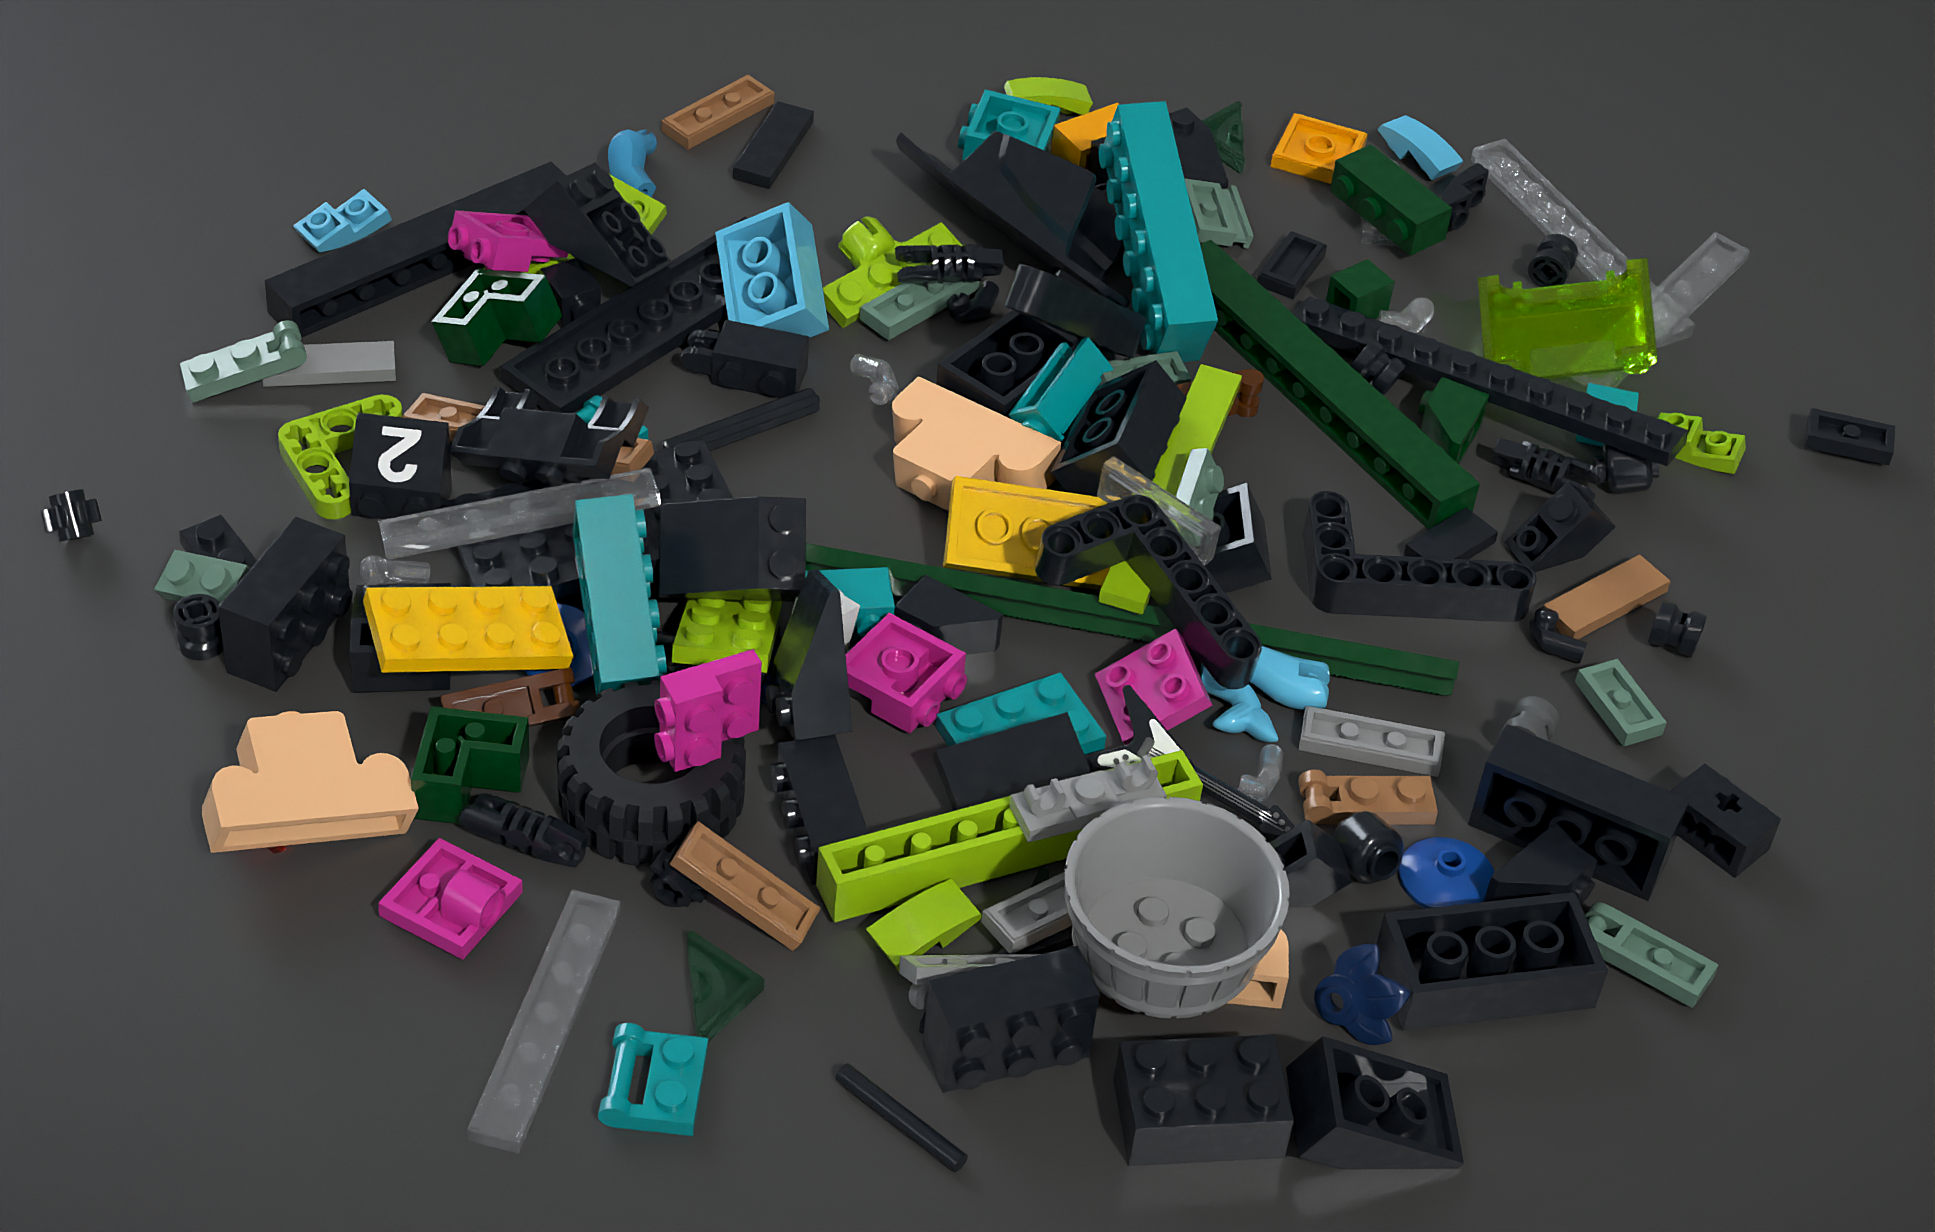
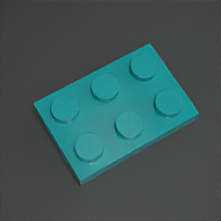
[935,672,1106,755]

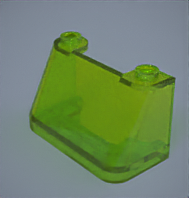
[1478,258,1657,379]

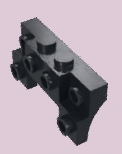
[449,386,649,486]

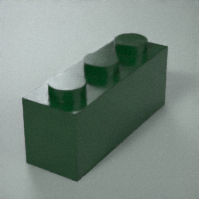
[1330,144,1452,256]

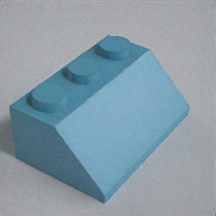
[715,202,829,338]

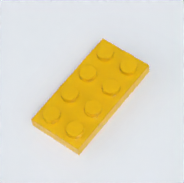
[943,476,1116,590]
[363,586,573,673]

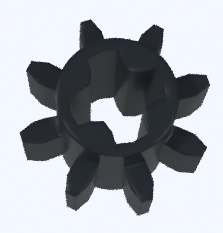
[41,489,102,542]
[650,845,708,907]

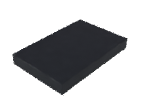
[932,712,1091,811]

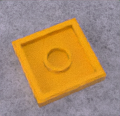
[1270,113,1368,184]

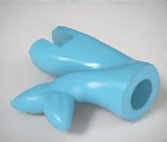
[1200,646,1330,743]

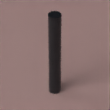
[836,1063,968,1172]

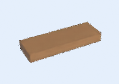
[661,75,775,150]
[1543,554,1671,639]
[670,821,820,951]

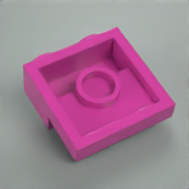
[448,210,568,272]
[846,613,967,733]
[654,649,762,772]

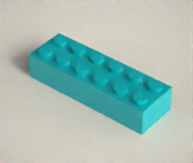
[1099,101,1218,362]

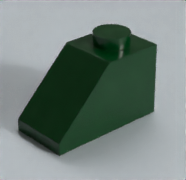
[1418,377,1490,464]

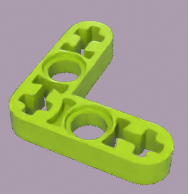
[278,394,403,520]

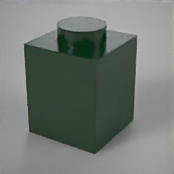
[1326,259,1395,319]

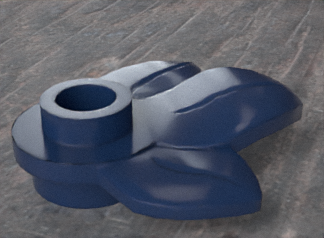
[1314,943,1411,1045]

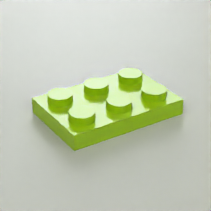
[672,598,782,673]

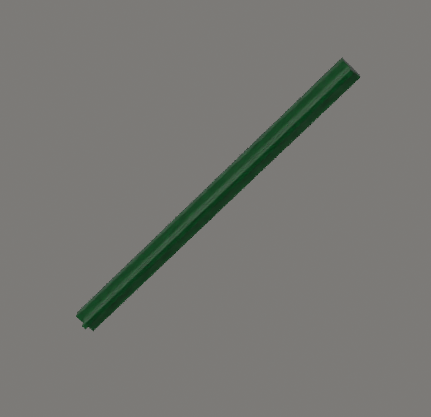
[806,543,1460,695]

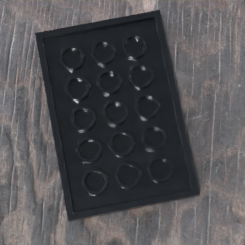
[443,439,733,599]

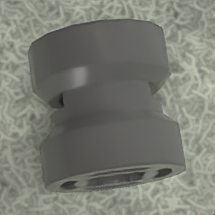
[1499,696,1560,741]

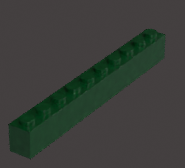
[1200,240,1480,530]

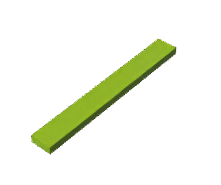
[1098,364,1242,615]

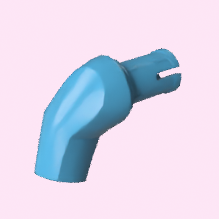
[608,129,657,197]

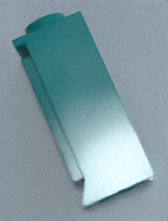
[1009,337,1114,441]

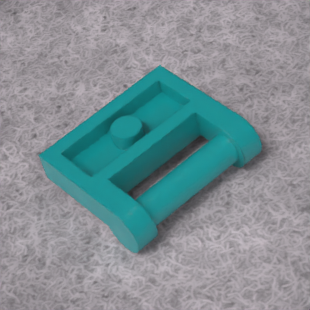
[598,1023,708,1136]

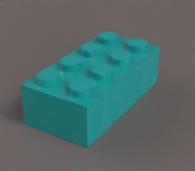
[572,494,667,695]

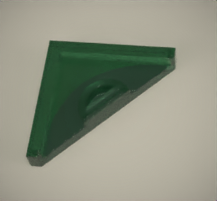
[1202,101,1245,174]
[687,930,765,1043]

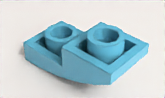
[1377,115,1464,180]
[294,189,392,252]

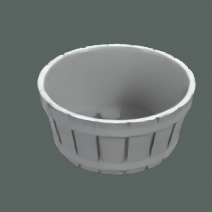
[1065,797,1290,1018]

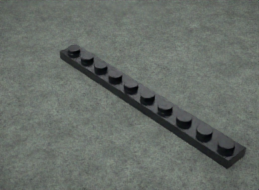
[1292,296,1688,466]

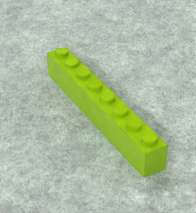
[816,750,1203,923]

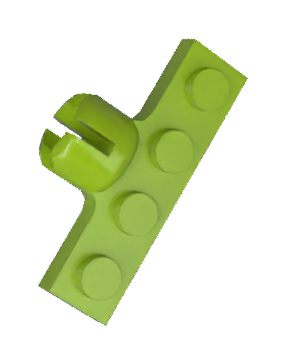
[823,216,962,328]

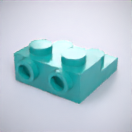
[957,89,1061,160]

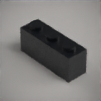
[770,734,869,885]

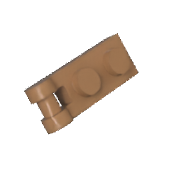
[1298,769,1438,825]

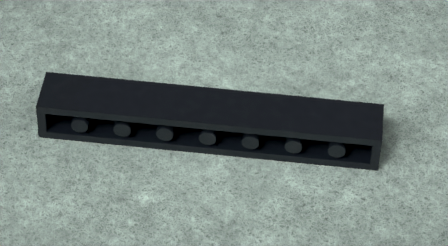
[264,161,567,338]

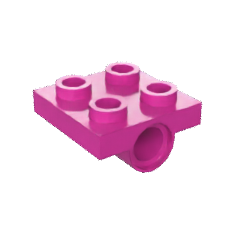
[1095,629,1213,745]
[378,838,523,960]

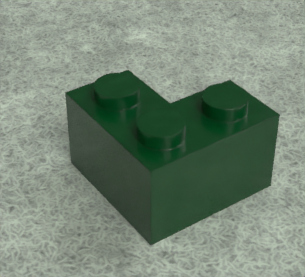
[431,269,562,366]
[411,706,530,824]

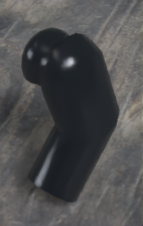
[947,281,1000,323]
[1529,607,1587,663]

